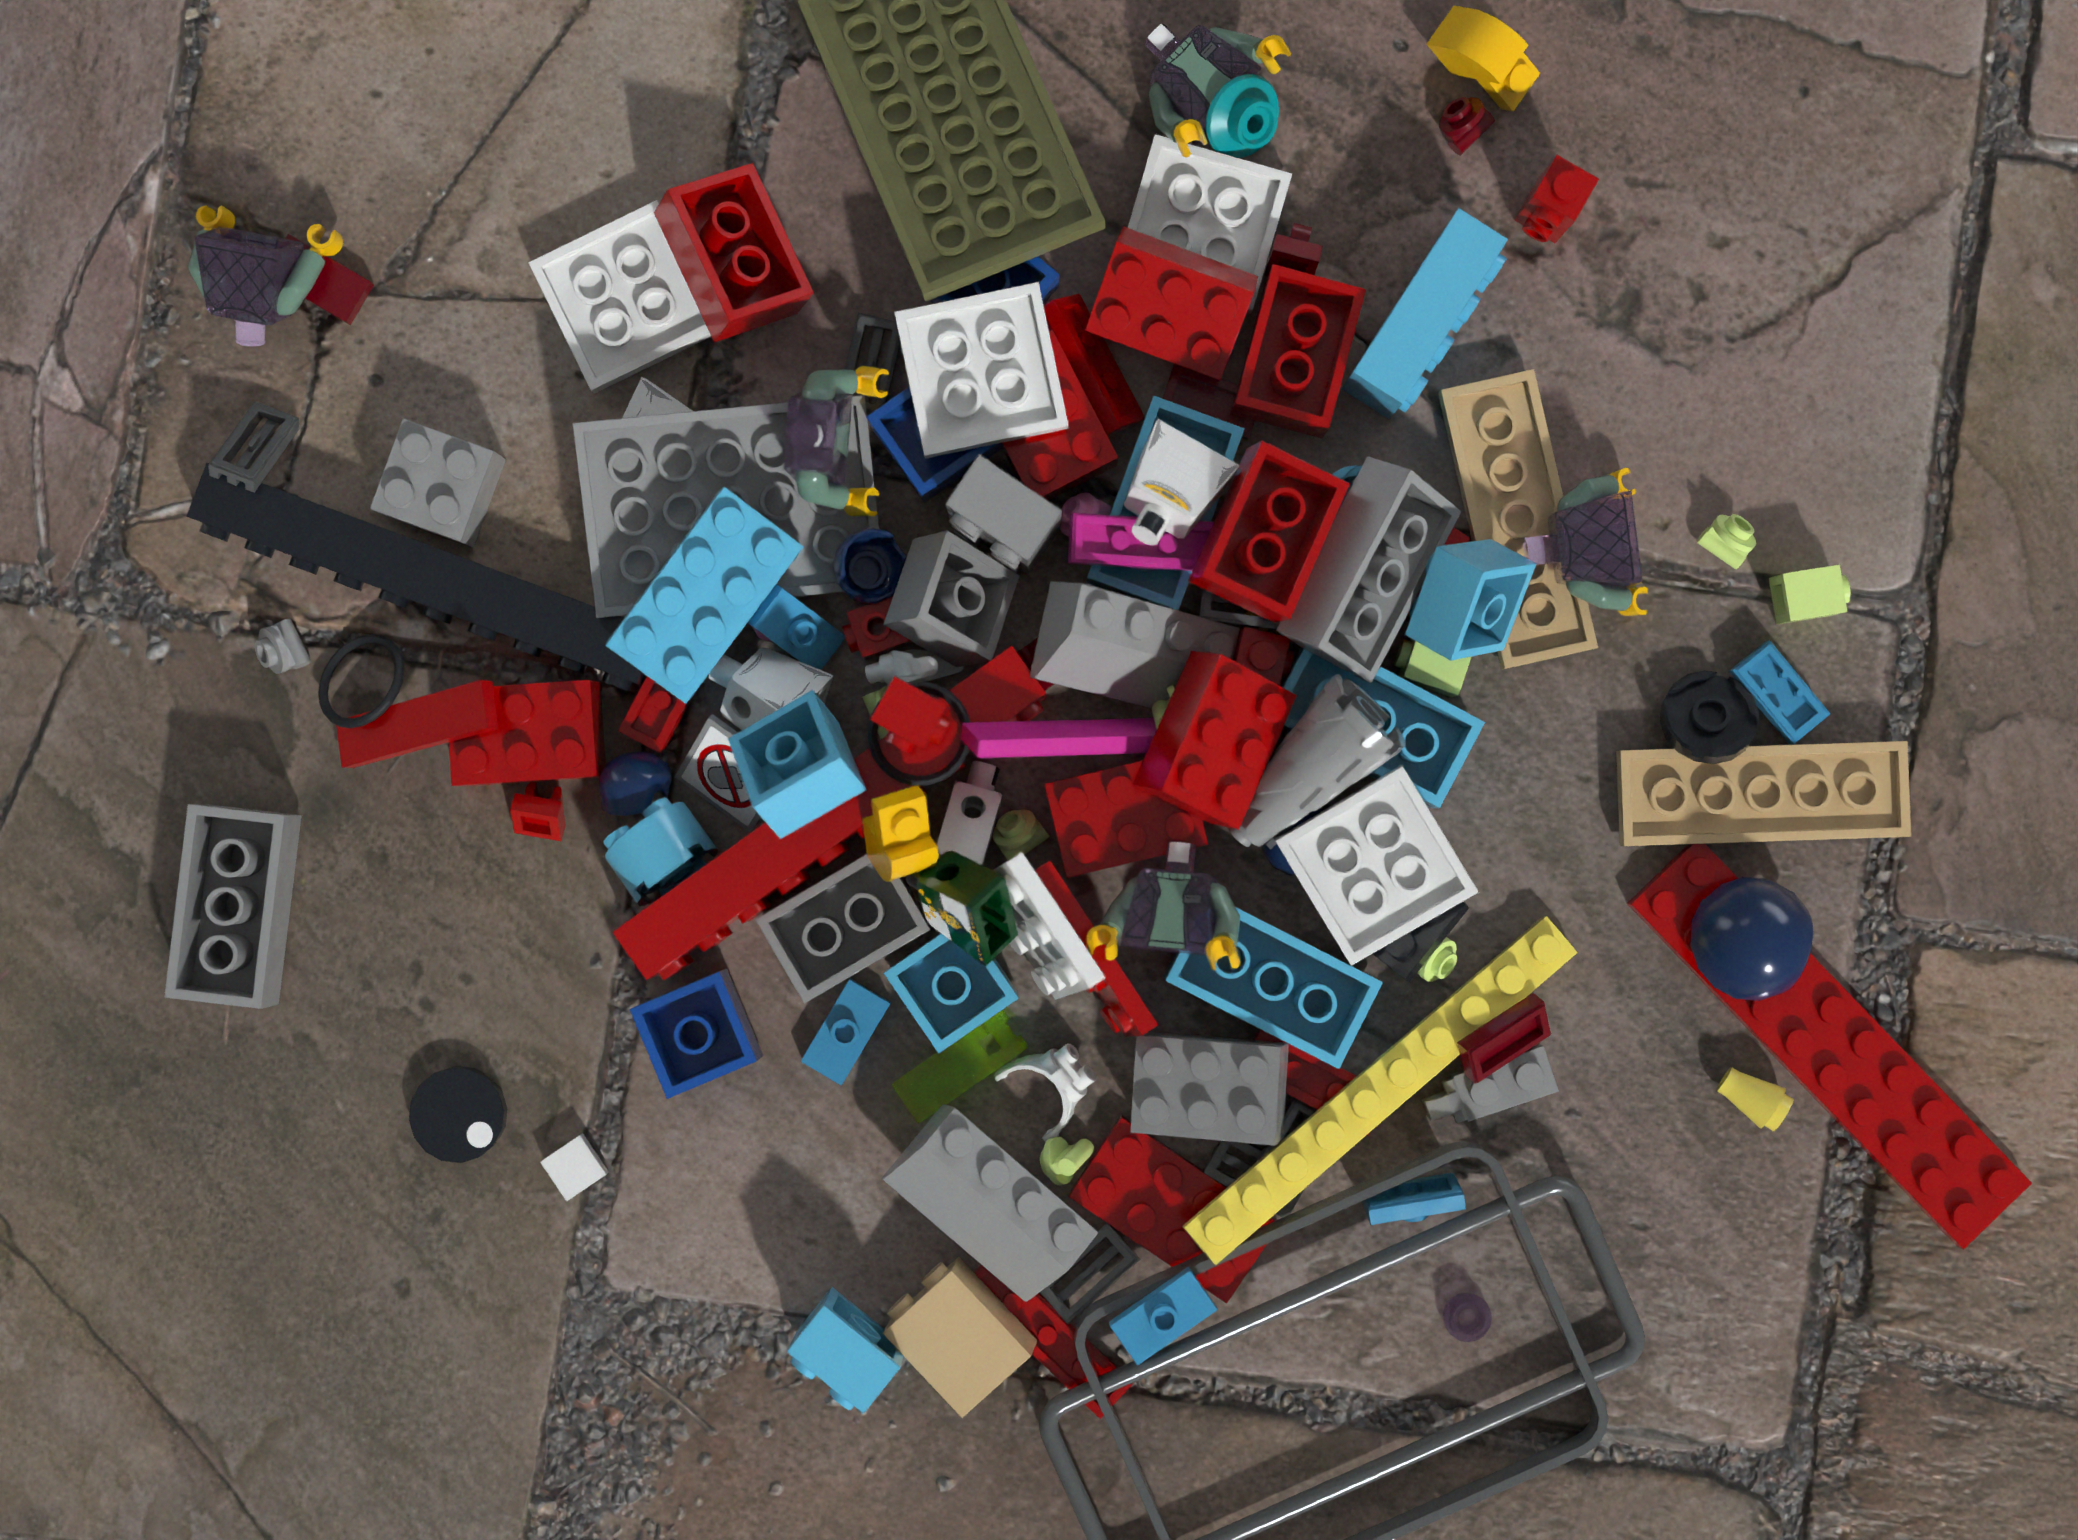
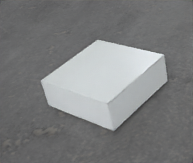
[540,1133,609,1201]

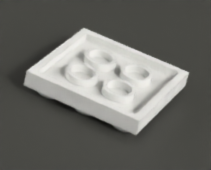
[1128,134,1292,314]
[528,200,711,394]
[895,282,1069,458]
[1275,765,1478,965]
[993,852,1105,1000]

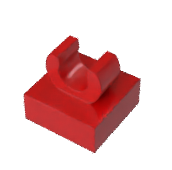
[510,782,566,841]

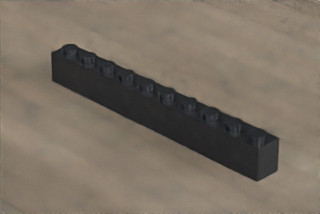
[186,463,647,691]

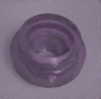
[1443,1293,1492,1342]

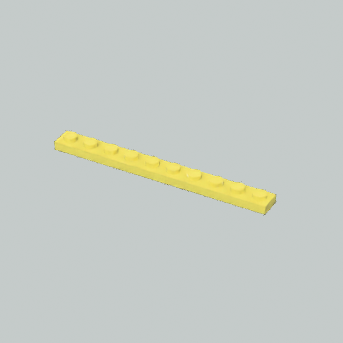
[1182,916,1578,1265]

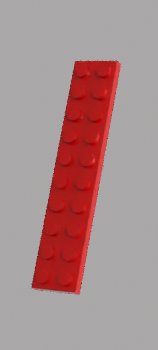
[1626,844,2032,1250]

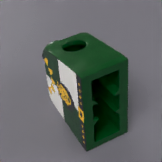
[907,850,1018,967]

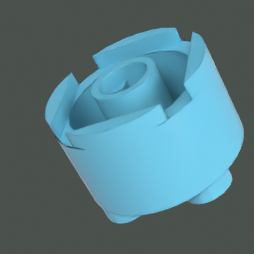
[603,797,718,906]

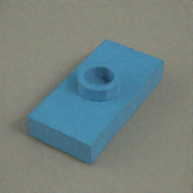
[747,584,845,670]
[1729,640,1830,745]
[801,978,891,1086]
[1362,1173,1466,1225]
[1109,1266,1218,1365]

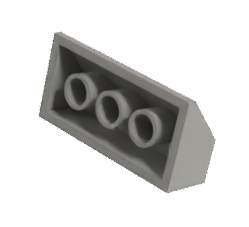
[1276,456,1461,683]
[1029,582,1240,709]
[881,1104,1099,1302]

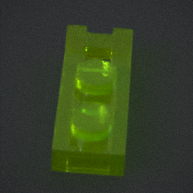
[891,1010,1029,1124]

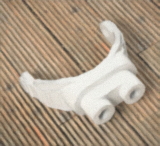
[865,649,964,686]
[994,1043,1097,1142]

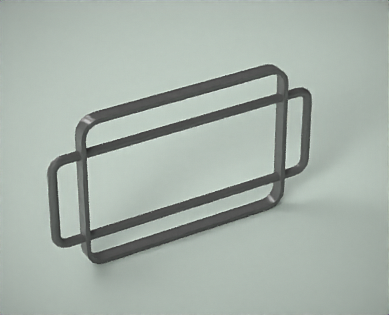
[1039,1141,1645,1540]

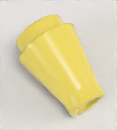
[1716,1067,1794,1131]

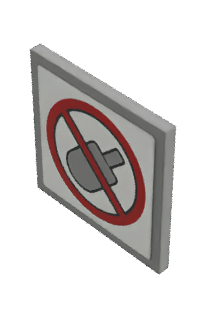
[675,714,761,833]

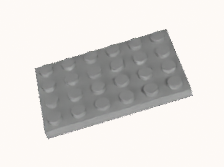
[573,395,879,618]

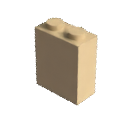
[882,1257,1037,1418]

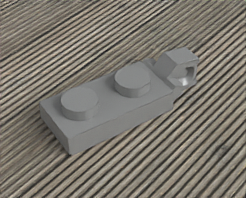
[1421,1044,1559,1123]

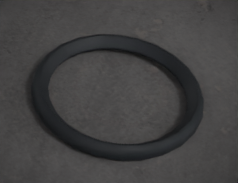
[318,634,404,728]
[867,682,970,786]

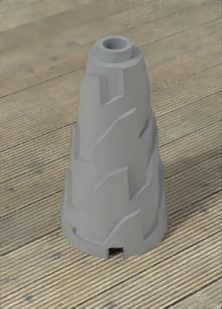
[1228,674,1406,847]

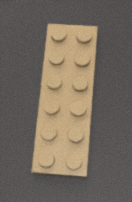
[1438,369,1598,670]
[1616,741,1911,846]

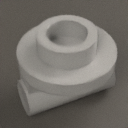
[255,618,311,674]

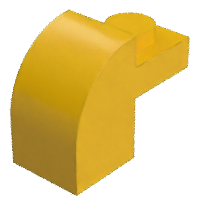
[1426,6,1540,112]
[862,785,938,882]

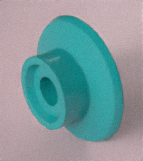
[1206,74,1279,158]

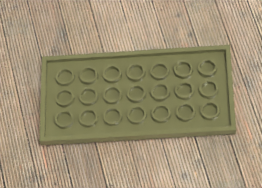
[796,0,1106,303]

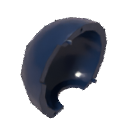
[1690,876,1813,1001]

